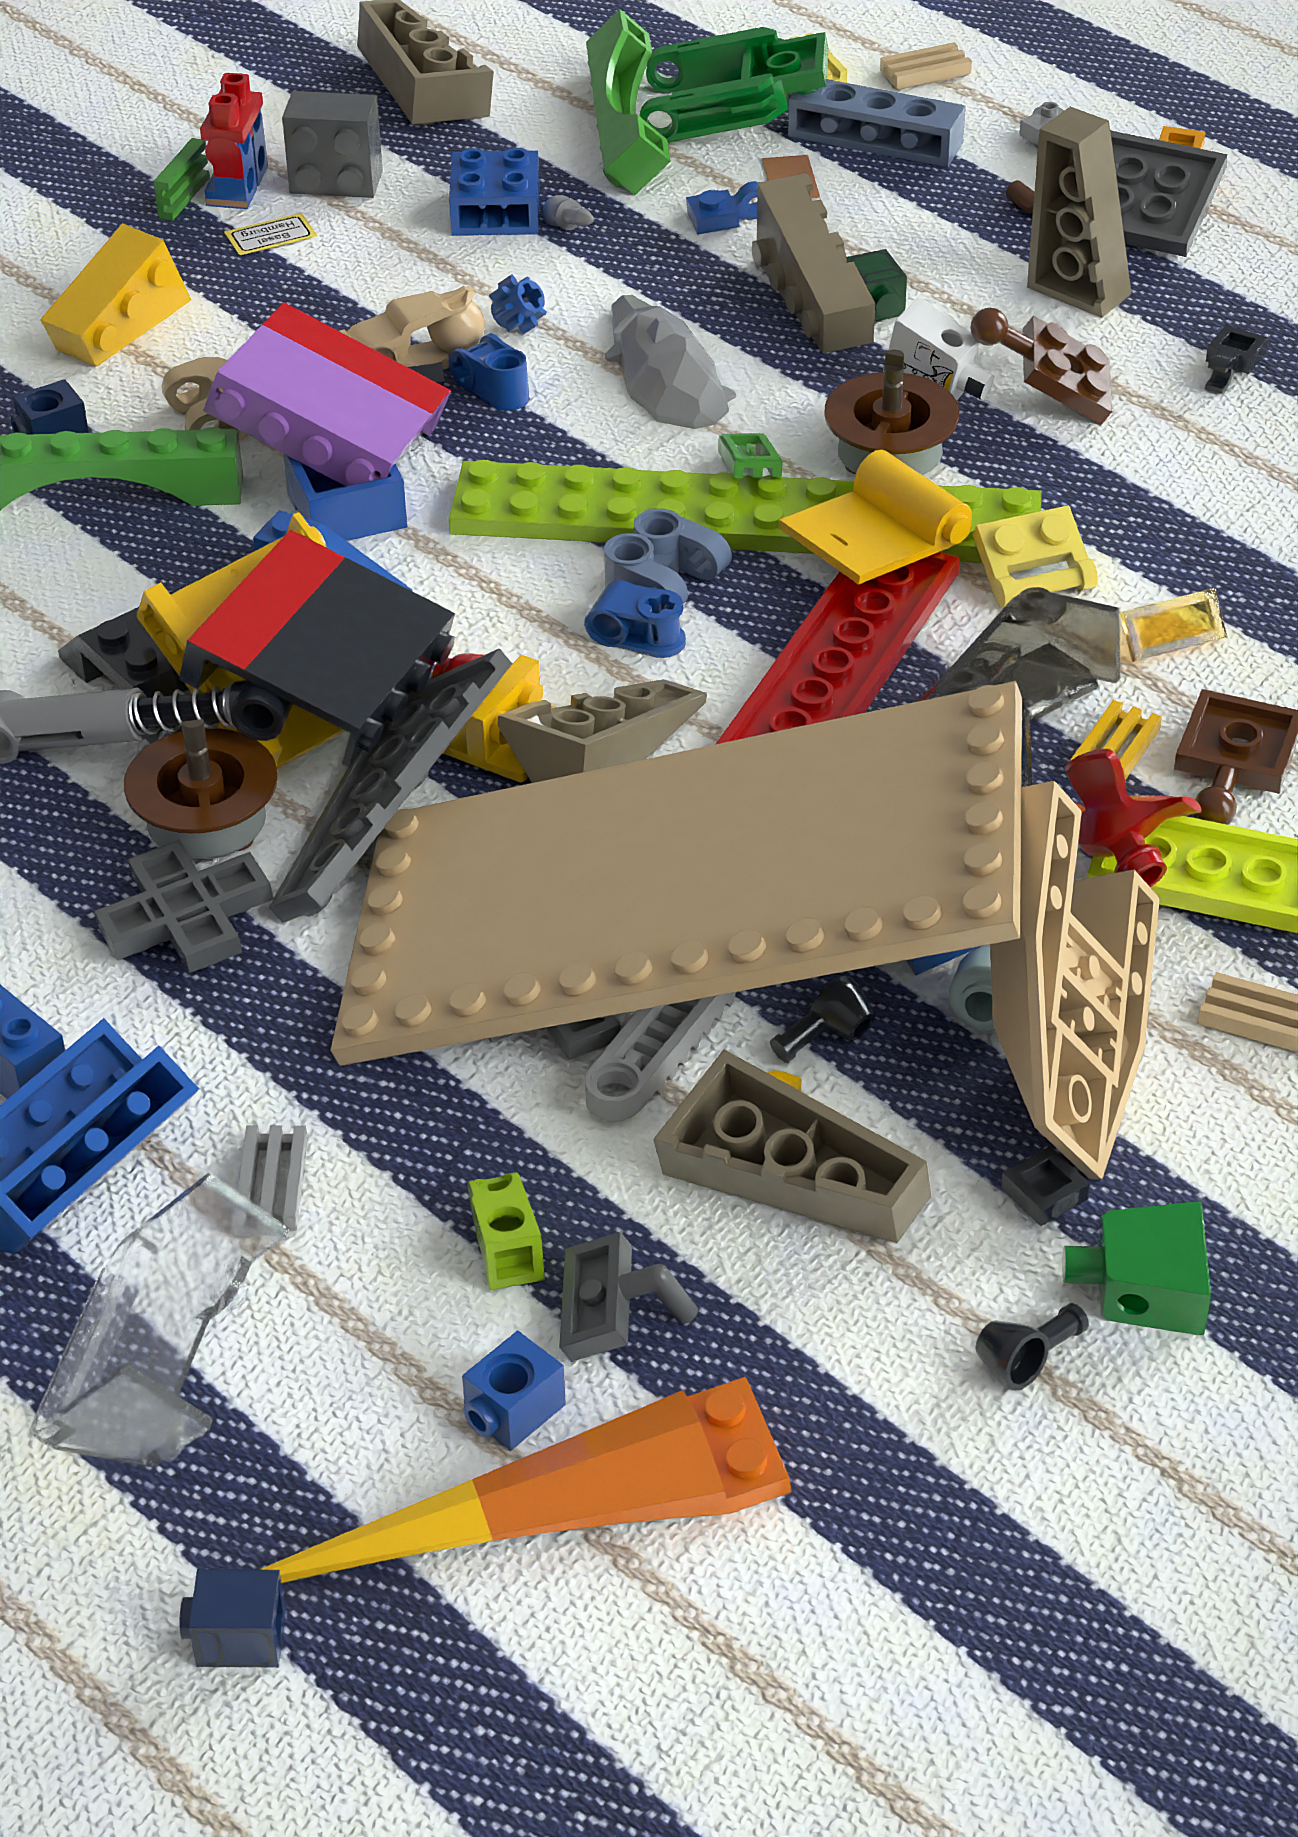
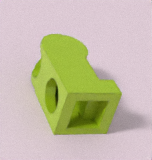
[468,1172,545,1291]

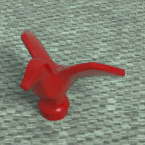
[1064,749,1201,887]

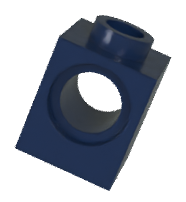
[11,379,89,435]

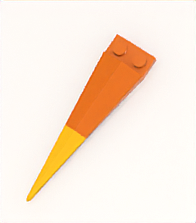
[262,1377,792,1583]

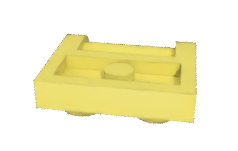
[972,505,1098,608]

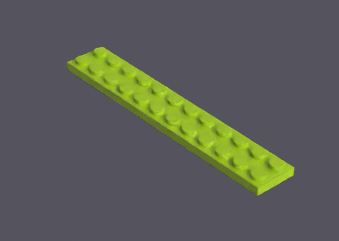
[448,460,1041,563]

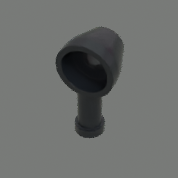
[770,975,875,1063]
[975,1303,1089,1391]

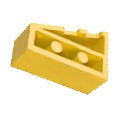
[40,223,192,367]

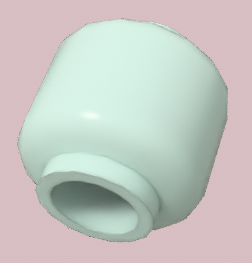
[949,946,995,1031]

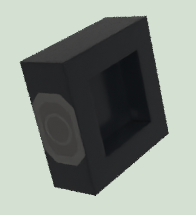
[1001,1146,1090,1227]

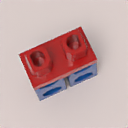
[200,72,268,209]

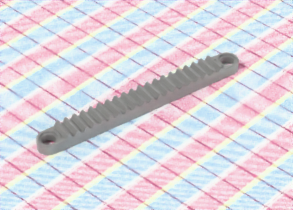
[585,990,744,1122]

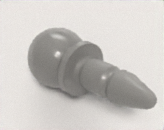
[542,195,594,230]

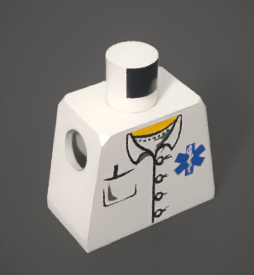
[883,297,995,401]

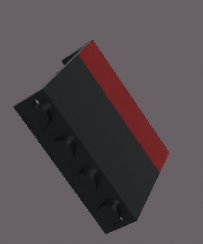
[179,530,456,767]

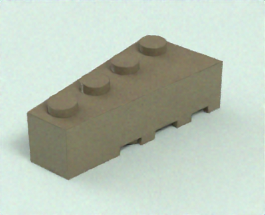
[357,0,494,126]
[1027,106,1131,318]
[752,173,875,353]
[653,1049,931,1243]

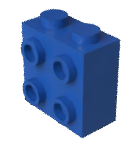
[449,148,540,236]

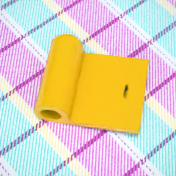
[778,449,972,585]

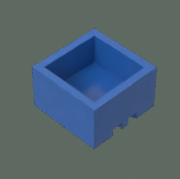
[283,453,408,541]

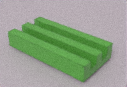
[153,138,210,221]
[718,433,783,478]

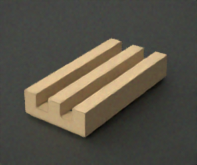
[880,42,972,90]
[1197,972,1298,1052]

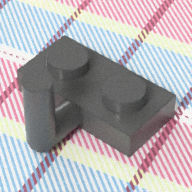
[559,1231,698,1362]

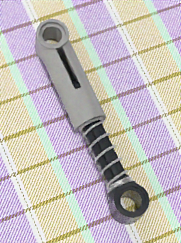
[0,679,293,764]

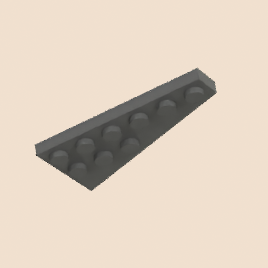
[268,648,513,923]

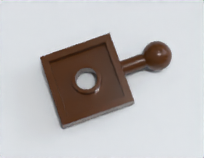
[970,307,1113,425]
[1174,689,1298,825]

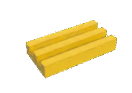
[1070,700,1162,780]

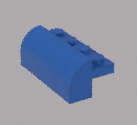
[0,1018,200,1253]

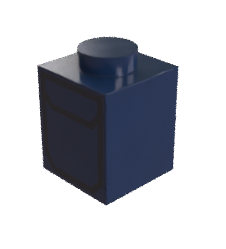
[179,1569,286,1668]

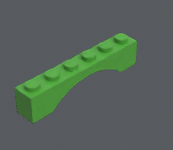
[586,9,671,195]
[0,427,244,511]

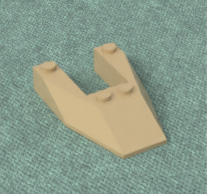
[990,781,1160,1180]

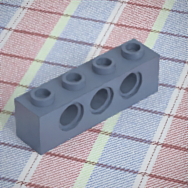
[788,79,966,168]

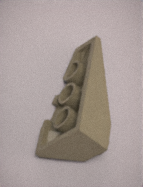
[498,679,707,783]

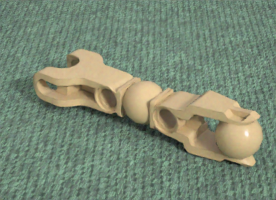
[162,286,485,441]

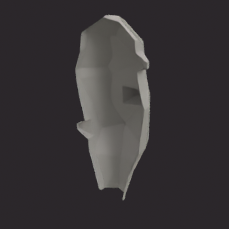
[605,294,736,429]

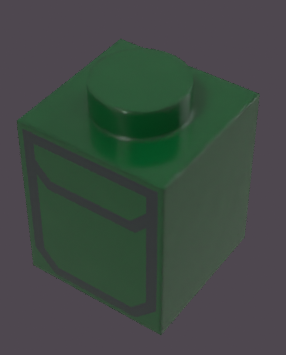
[846,249,907,321]

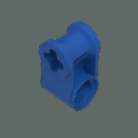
[448,333,530,411]
[584,580,686,658]

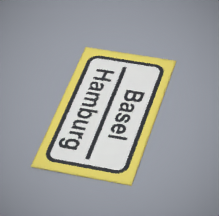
[224,213,318,255]

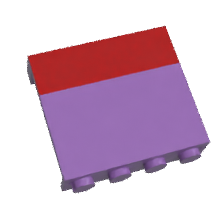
[203,302,451,487]

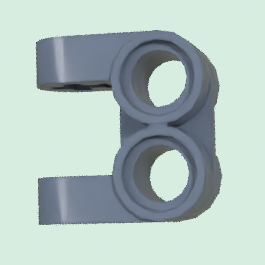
[604,509,732,609]

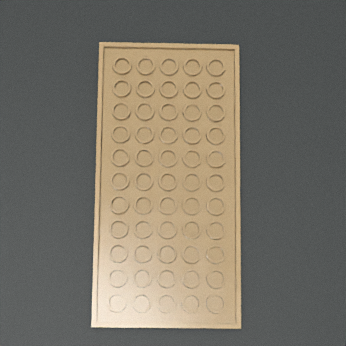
[331,681,1022,1066]

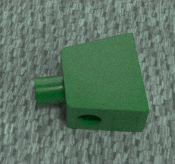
[1062,1202,1211,1335]

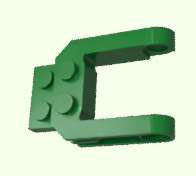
[639,26,829,143]

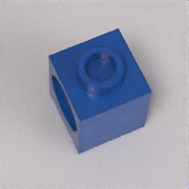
[462,1330,566,1451]

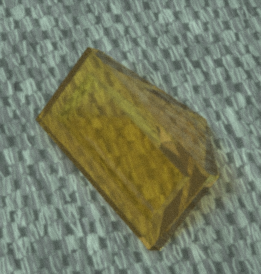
[1119,588,1228,662]

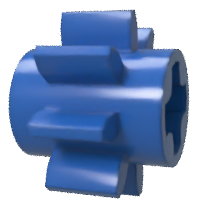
[489,274,547,334]

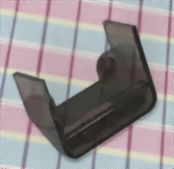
[913,587,1121,787]

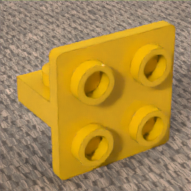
[443,654,557,782]

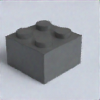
[282,91,383,198]

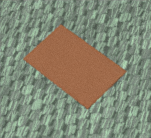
[762,155,820,198]

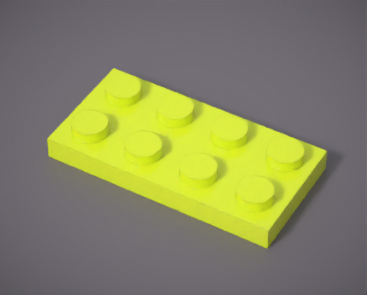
[1087,816,1298,933]

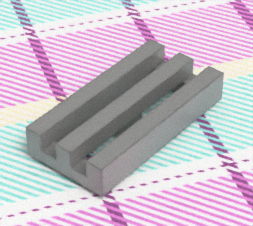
[234,1125,308,1231]

